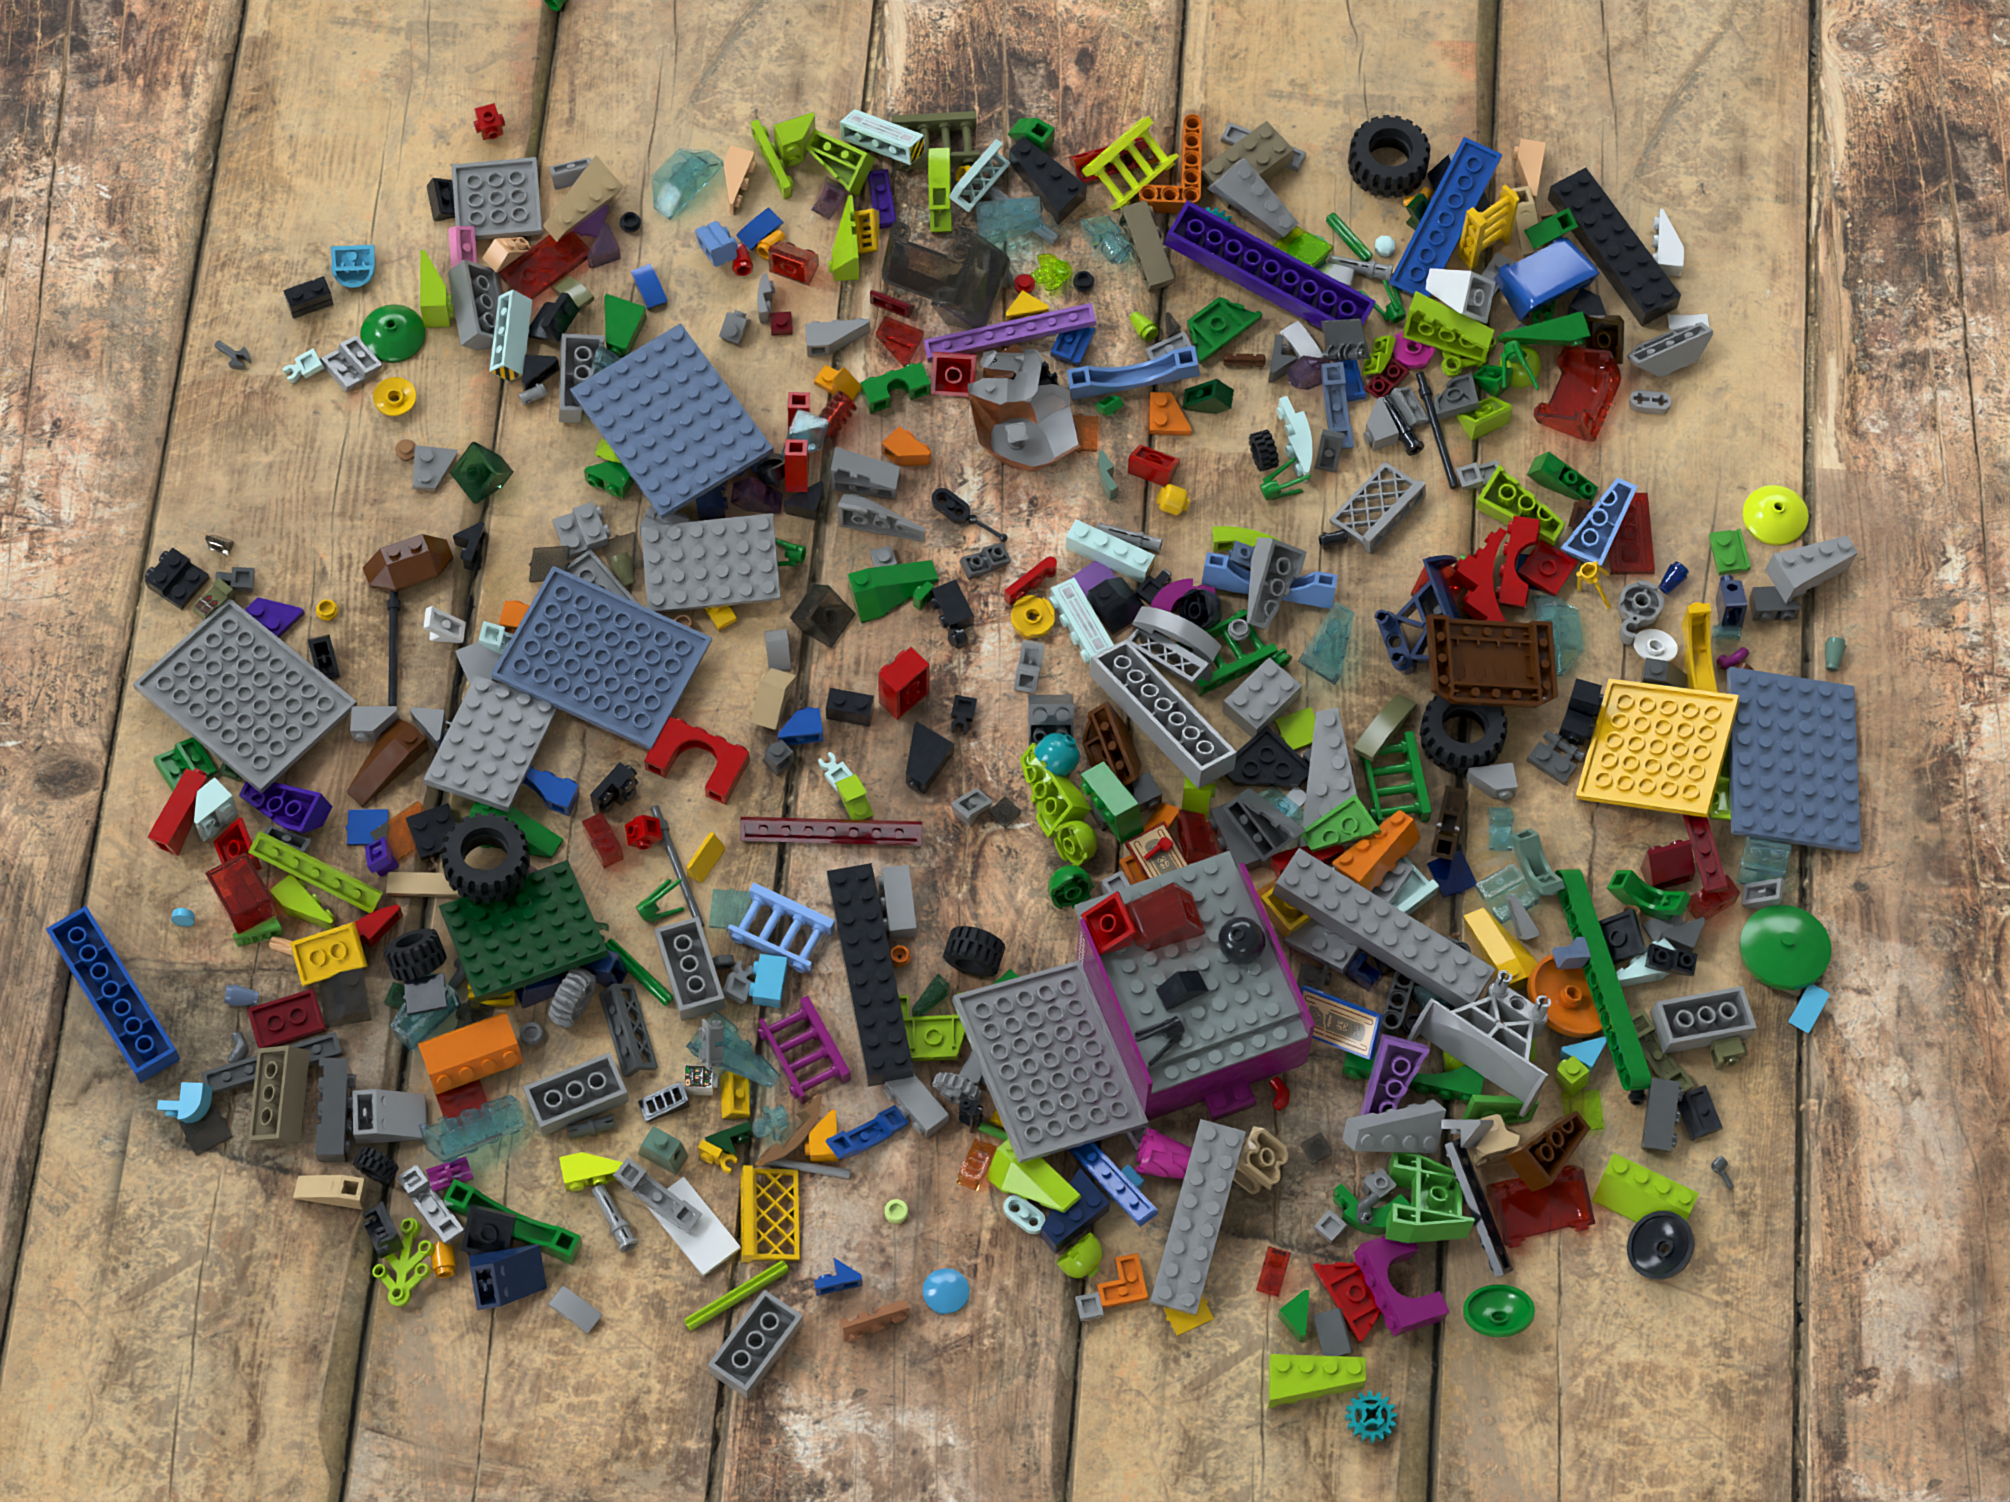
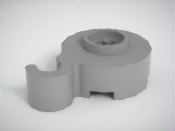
[1618,580,1664,645]

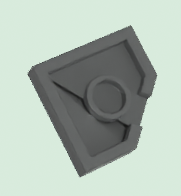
[1433,373,1480,420]

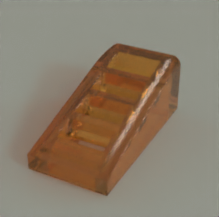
[957,1138,997,1191]

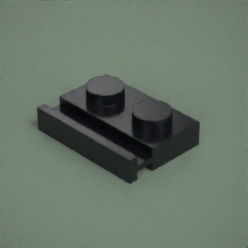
[1677,1085,1723,1141]

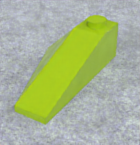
[828,195,859,281]
[1020,743,1092,838]
[986,1138,1081,1213]

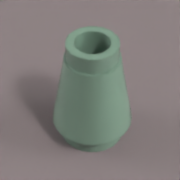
[1825,637,1847,671]

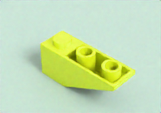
[559,1152,623,1192]

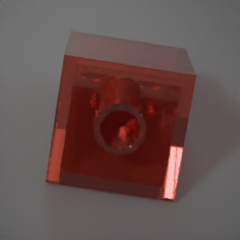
[205,852,279,935]
[1125,882,1206,951]

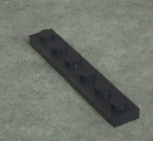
[1444,1138,1513,1277]

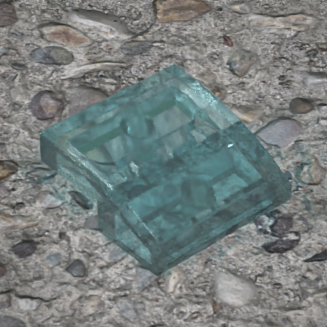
[1736,836,1792,884]
[1475,863,1539,924]

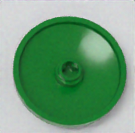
[1739,905,1832,990]

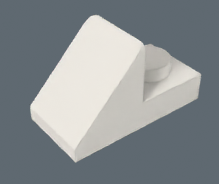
[423,606,466,643]

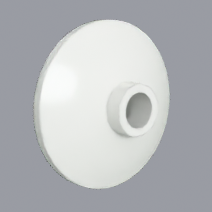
[1634,629,1678,662]

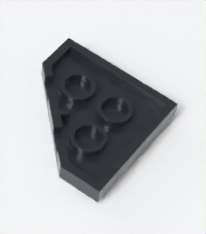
[1224,725,1310,788]

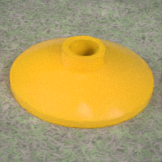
[373,377,416,416]

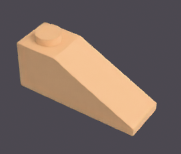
[1513,138,1546,203]

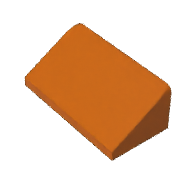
[1137,802,1181,838]

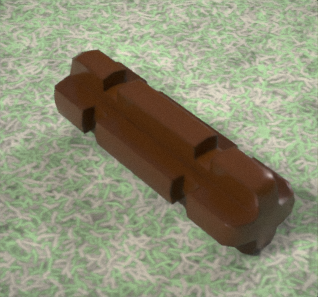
[1223,353,1266,367]

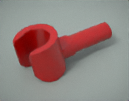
[1143,837,1173,861]

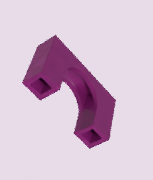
[1354,1236,1449,1336]

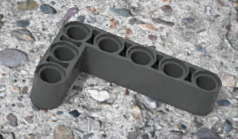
[1380,936,1471,1036]

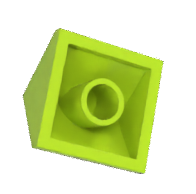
[1456,396,1513,441]

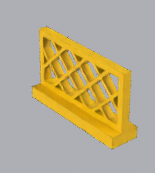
[740,1165,800,1263]

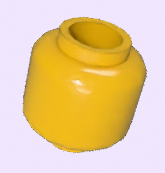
[1156,484,1190,516]

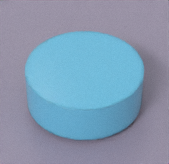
[171,908,195,927]

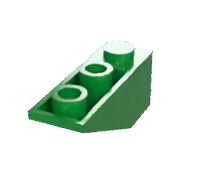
[1527,451,1599,501]

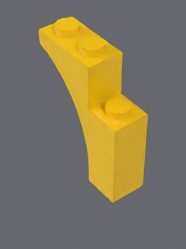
[1681,602,1718,692]

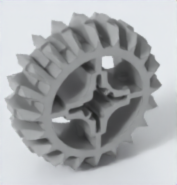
[549,967,596,1028]

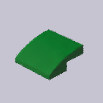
[153,737,217,792]

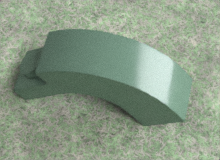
[1510,828,1565,897]

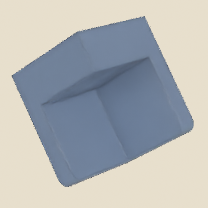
[1552,937,1591,970]

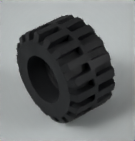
[943,926,1006,977]
[383,928,447,981]

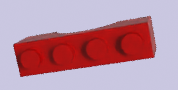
[1496,516,1541,609]

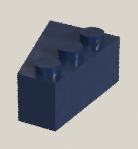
[1040,1168,1110,1254]

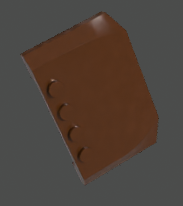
[1426,614,1558,708]

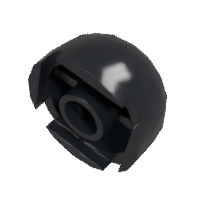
[1179,588,1222,631]
[1218,917,1265,965]

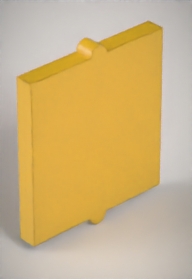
[1163,1295,1214,1336]

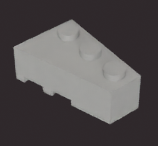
[831,447,900,500]

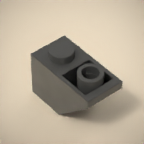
[1749,586,1800,622]

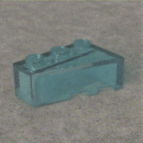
[1297,601,1355,685]
[390,972,461,1051]

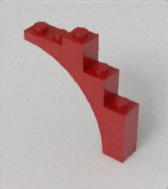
[1452,527,1507,622]

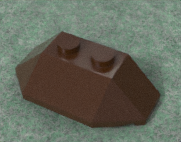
[363,534,454,592]
[1082,702,1142,788]

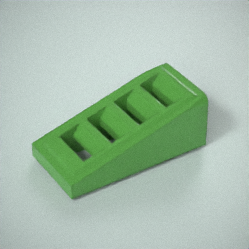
[232,913,284,947]

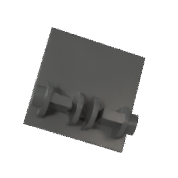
[1321,319,1370,361]

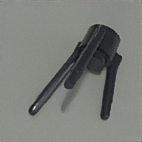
[1135,1016,1185,1066]

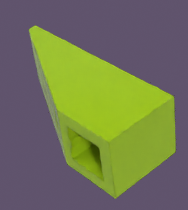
[269,874,336,930]

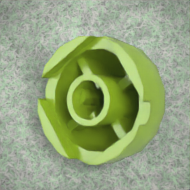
[1498,344,1541,388]
[1054,820,1098,866]
[1056,1233,1103,1278]

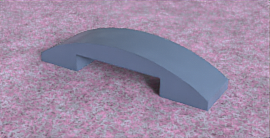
[1321,362,1354,449]

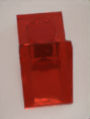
[1256,1246,1291,1297]

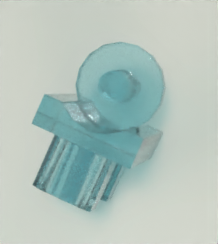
[752,1105,789,1141]

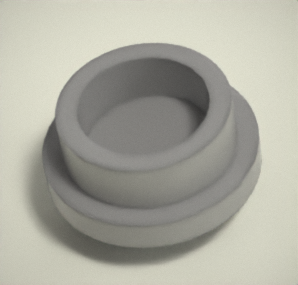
[1228,619,1250,641]

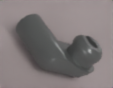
[448,957,466,990]
[227,1031,249,1063]
[1356,1192,1380,1225]

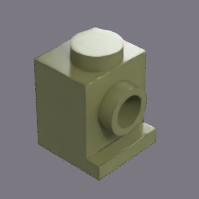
[1709,1036,1747,1070]

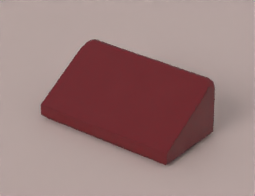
[870,290,915,318]

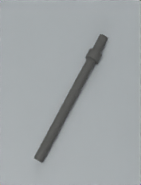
[650,806,705,927]

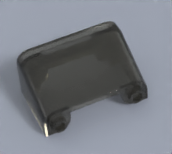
[882,220,974,307]
[931,227,1011,330]

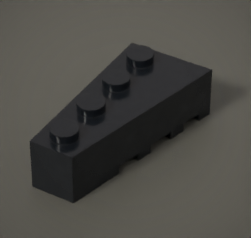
[1009,136,1087,225]

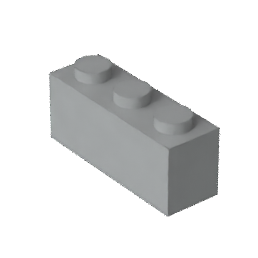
[878,865,917,939]
[883,1074,949,1138]

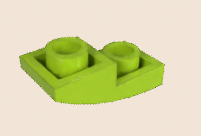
[1362,335,1396,376]

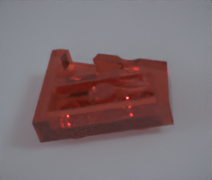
[876,316,924,367]

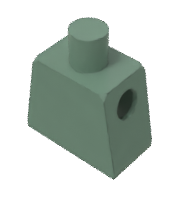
[638,1126,688,1175]

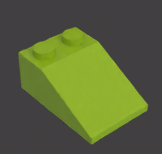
[420,250,454,328]

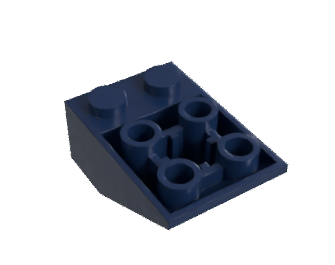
[469,1244,547,1311]

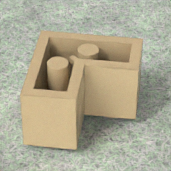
[749,668,796,730]

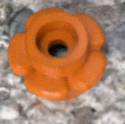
[890,945,911,968]

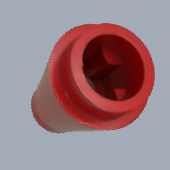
[732,244,753,276]

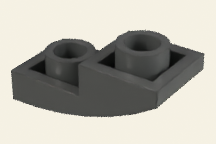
[959,543,1011,580]

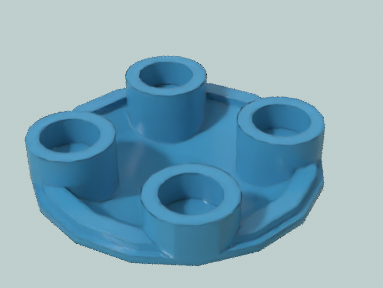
[922,1268,969,1315]

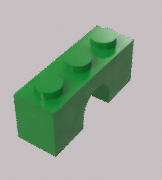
[861,362,931,414]

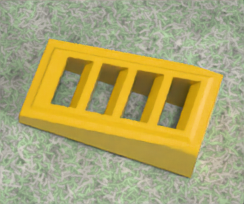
[854,208,880,254]

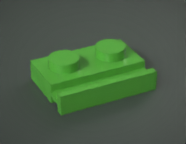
[1708,528,1751,576]

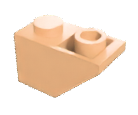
[482,237,534,272]

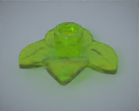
[1030,254,1072,291]

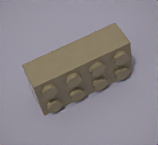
[1201,121,1294,209]

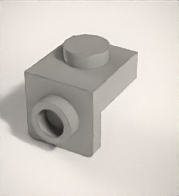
[719,310,751,344]
[1362,1168,1396,1199]

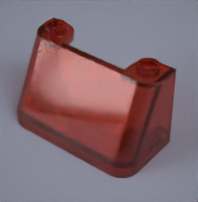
[1534,346,1621,442]
[1486,1165,1596,1248]

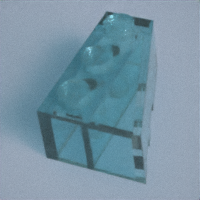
[976,196,1044,251]

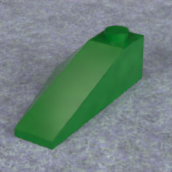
[847,560,939,623]
[469,802,563,859]

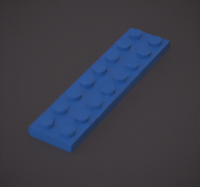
[1388,137,1502,298]

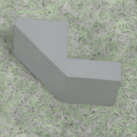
[1014,640,1045,693]

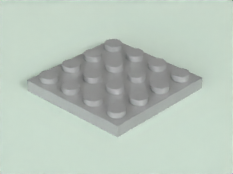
[451,157,543,240]

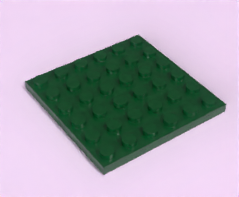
[439,860,609,1003]

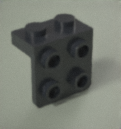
[528,292,580,343]

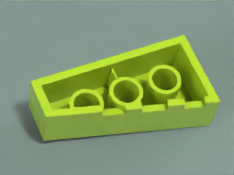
[1402,291,1494,362]
[1476,464,1565,547]
[1268,1354,1366,1408]

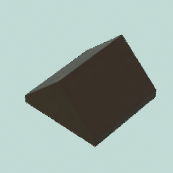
[1586,315,1624,365]

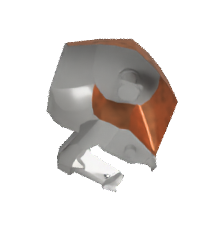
[968,349,1081,472]

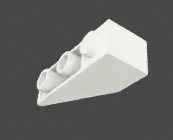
[1652,209,1684,277]

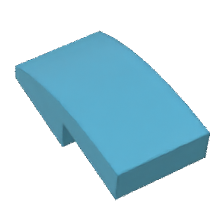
[1788,984,1830,1034]

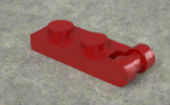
[1004,556,1057,605]

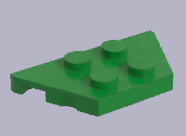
[1187,296,1263,365]

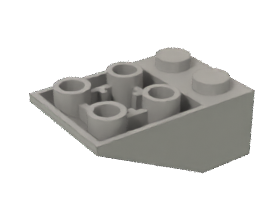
[353,1089,427,1144]

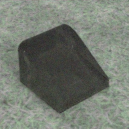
[1165,312,1181,339]
[205,534,234,555]

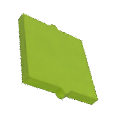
[1275,707,1315,751]

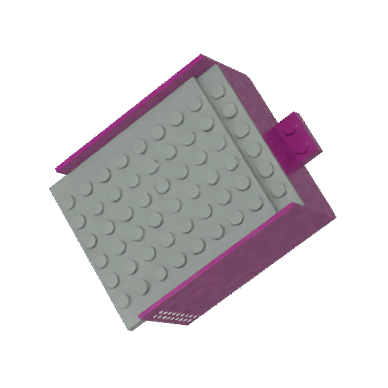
[1074,851,1315,1121]

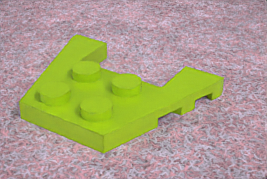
[899,992,966,1062]

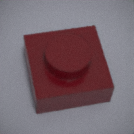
[770,311,793,336]

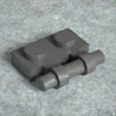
[1527,730,1585,785]

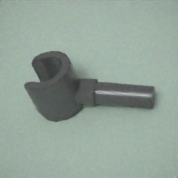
[1711,1156,1734,1189]

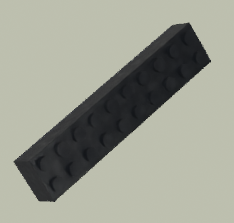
[827,863,914,1087]

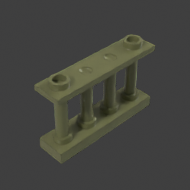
[892,111,979,171]

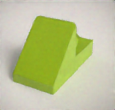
[835,774,874,820]

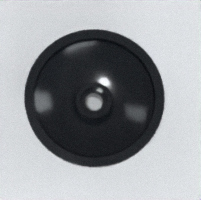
[1627,1211,1695,1280]

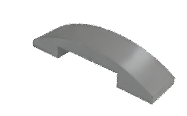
[1132,606,1221,664]
[613,1157,702,1233]
[397,1165,465,1245]

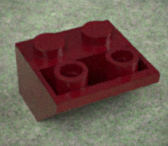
[1641,840,1696,890]

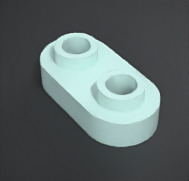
[1003,1195,1046,1234]

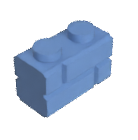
[695,221,738,267]

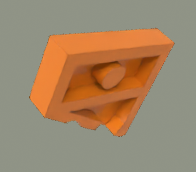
[1149,392,1191,435]

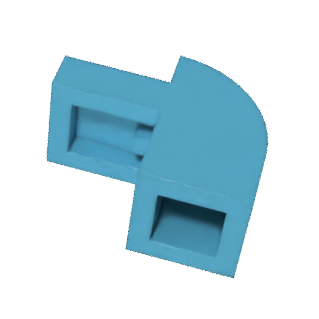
[157,1082,213,1123]

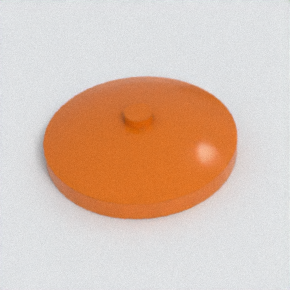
[1527,954,1603,1038]

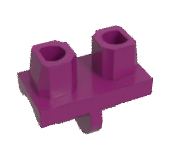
[426,1156,473,1193]

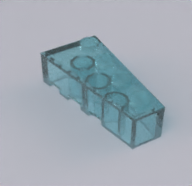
[419,1095,527,1164]

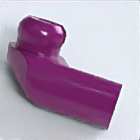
[1716,647,1749,670]

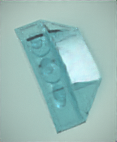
[651,148,724,220]
[1531,595,1583,676]

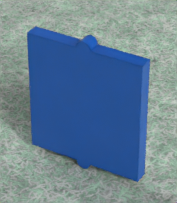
[345,809,390,846]

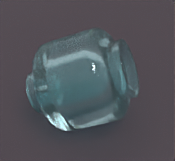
[1100,232,1132,264]

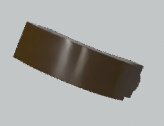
[1430,785,1468,860]

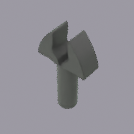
[214,340,251,370]

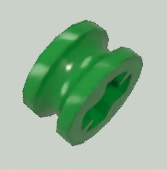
[1271,648,1292,668]

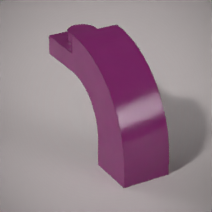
[1150,578,1215,635]

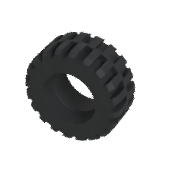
[1348,115,1431,198]
[1420,695,1508,775]
[441,812,530,903]

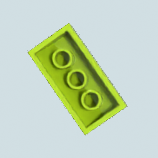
[1591,1153,1699,1223]

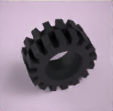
[1249,429,1279,472]
[353,1146,399,1185]

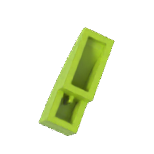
[1211,526,1280,552]

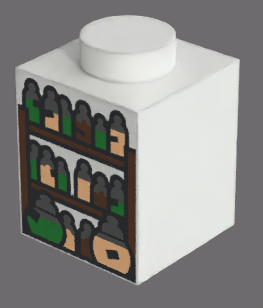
[684,1065,718,1095]

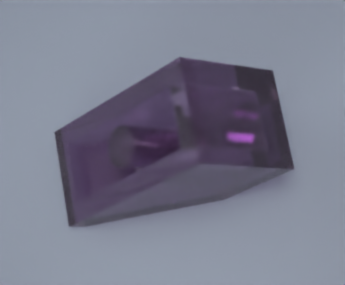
[1286,355,1330,390]

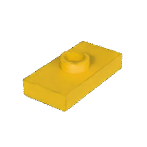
[703,606,737,631]

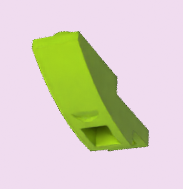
[928,148,952,233]

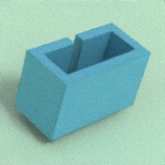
[749,954,788,1008]

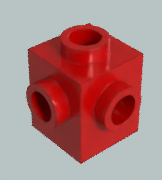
[473,103,505,140]
[625,814,663,850]

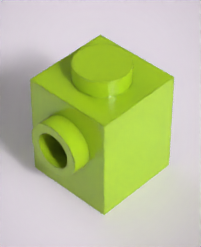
[1556,1055,1589,1097]

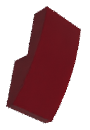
[1364,358,1410,399]

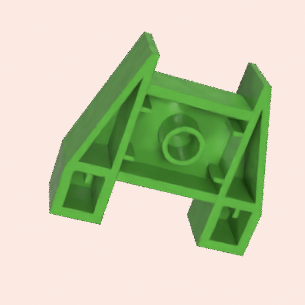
[1385,1152,1474,1243]

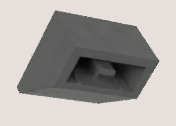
[1028,694,1074,746]

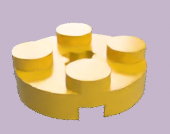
[1011,595,1055,640]

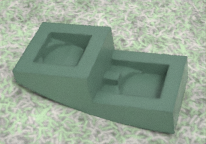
[1098,450,1118,501]

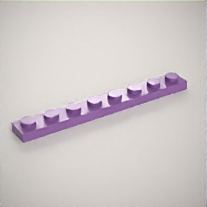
[923,303,1097,362]

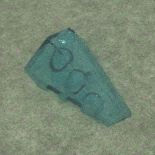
[686,1010,781,1088]

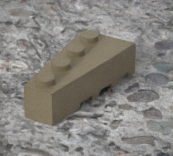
[1117,200,1176,292]

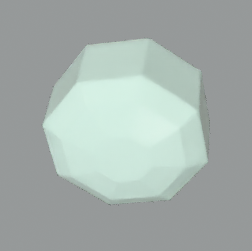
[1375,235,1395,257]

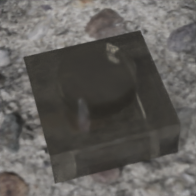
[989,796,1021,829]
[1300,1133,1333,1165]

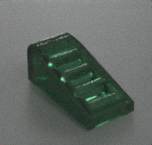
[912,973,950,1017]

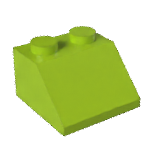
[774,112,815,167]

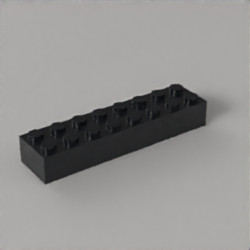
[1548,168,1681,326]

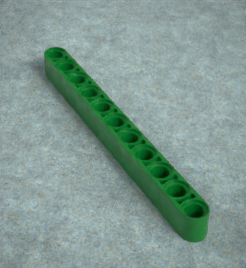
[1555,869,1651,1091]

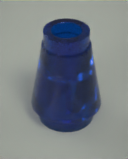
[1658,561,1689,595]

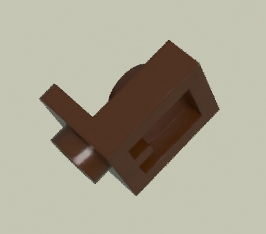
[1568,498,1594,529]

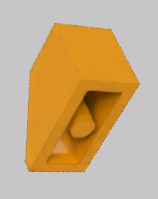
[805,1110,838,1163]

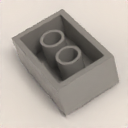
[1222,658,1302,738]

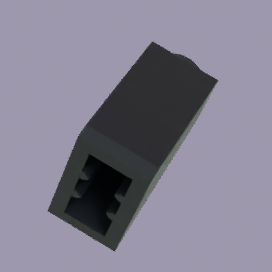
[906,721,954,794]

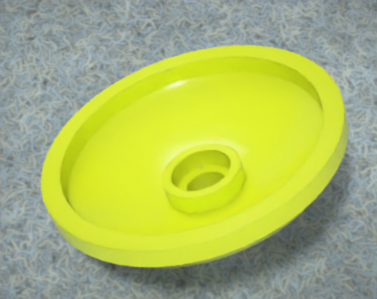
[1742,485,1809,545]

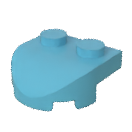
[331,245,376,288]

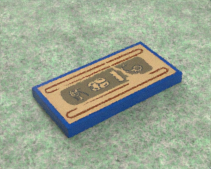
[1301,986,1384,1060]

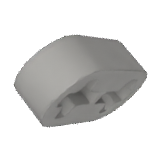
[1629,390,1671,414]

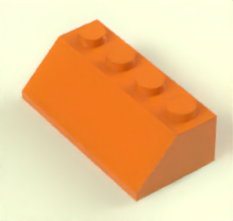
[418,1012,524,1095]

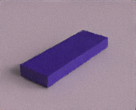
[867,169,897,229]

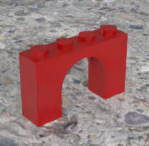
[785,392,811,492]
[644,716,750,805]

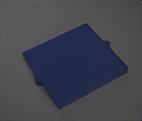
[1427,850,1477,898]

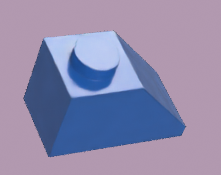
[778,707,823,746]

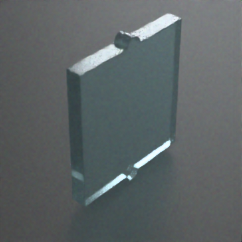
[709,888,750,931]

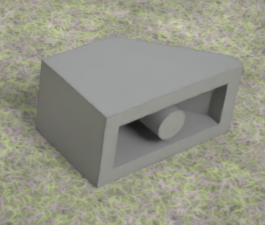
[1363,397,1399,451]
[350,706,399,742]
[1466,763,1518,800]

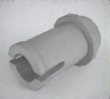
[518,383,548,406]

